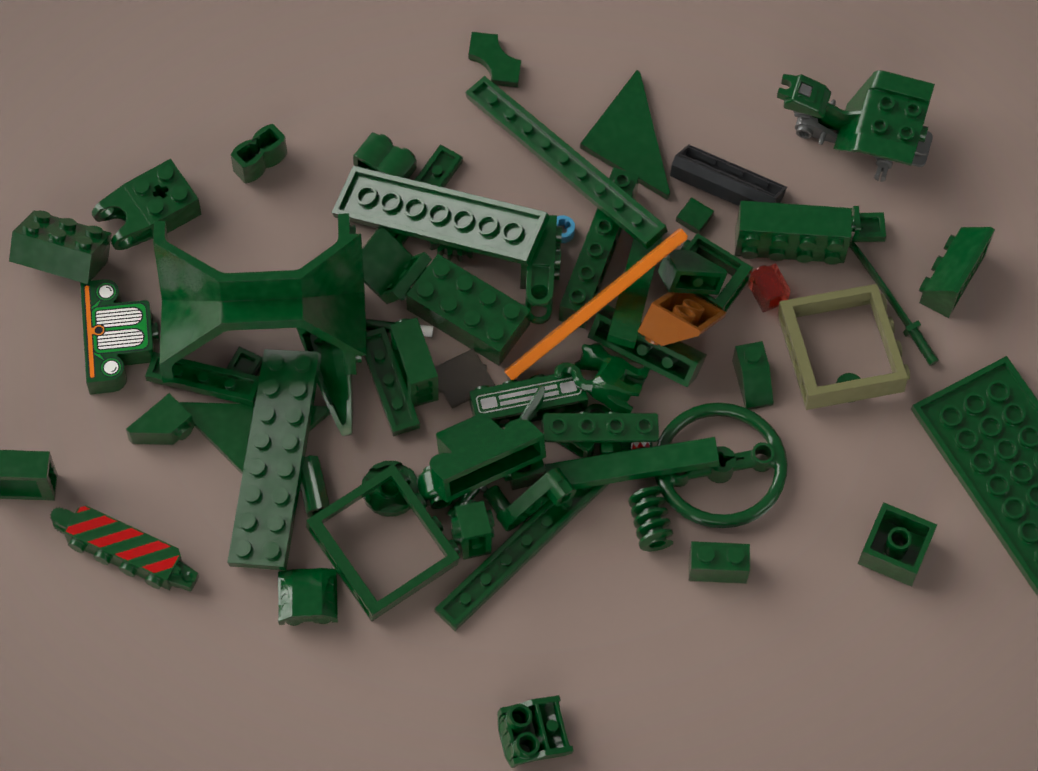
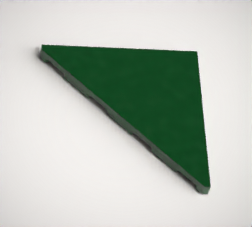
[580,70,670,200]
[179,402,331,475]

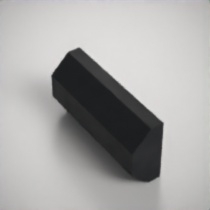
[670,144,787,206]

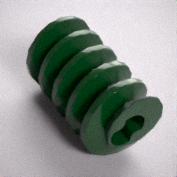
[628,486,673,552]

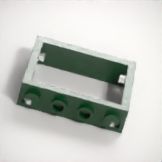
[306,464,460,622]

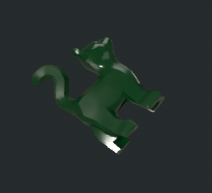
[554,343,650,413]

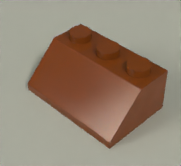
[638,292,727,346]

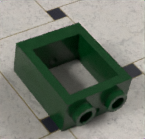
[680,233,753,312]
[390,318,439,407]
[0,450,58,501]

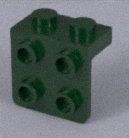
[362,228,432,304]

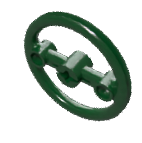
[655,402,788,528]

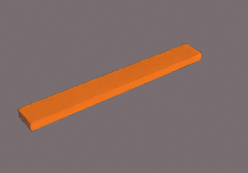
[504,229,688,380]

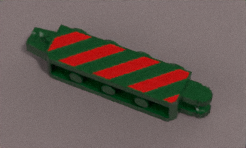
[50,505,199,592]

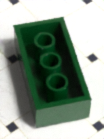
[734,201,852,265]
[406,254,531,366]

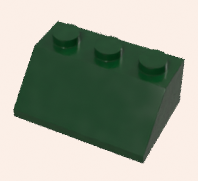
[919,227,995,318]

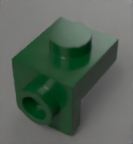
[851,206,886,242]

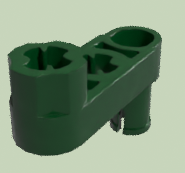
[483,468,576,531]

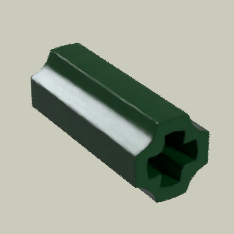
[300,455,330,518]

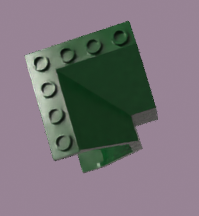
[153,213,367,383]

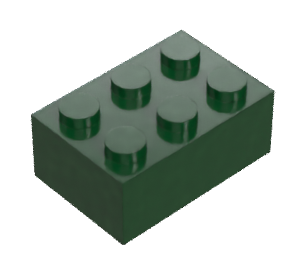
[9,210,112,284]

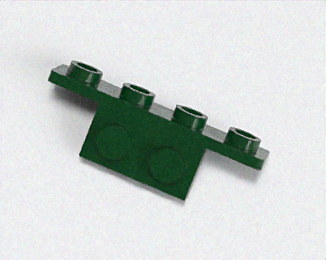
[543,412,659,442]

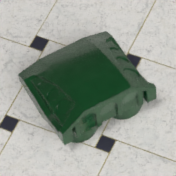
[278,568,338,626]
[497,695,574,768]

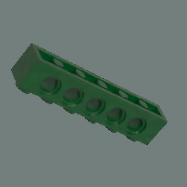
[559,167,639,329]

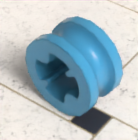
[557,215,575,243]

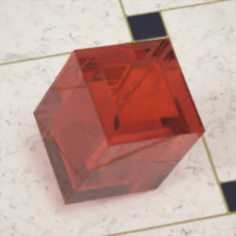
[748,263,791,313]

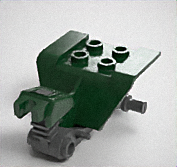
[777,70,935,182]

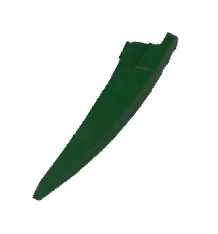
[296,328,353,437]

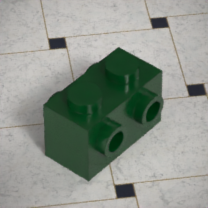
[451,500,495,560]

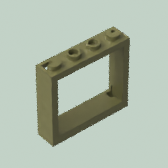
[778,284,910,410]

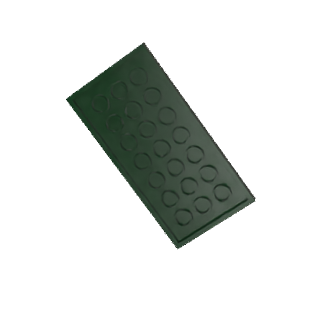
[911,356,1038,595]

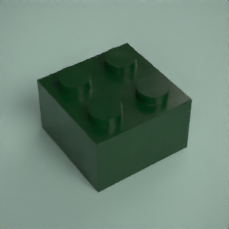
[858,502,937,587]

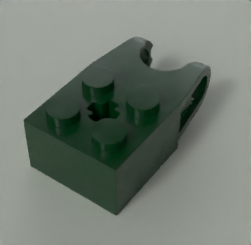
[92,158,202,250]
[520,215,562,324]

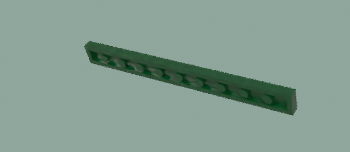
[465,76,668,249]

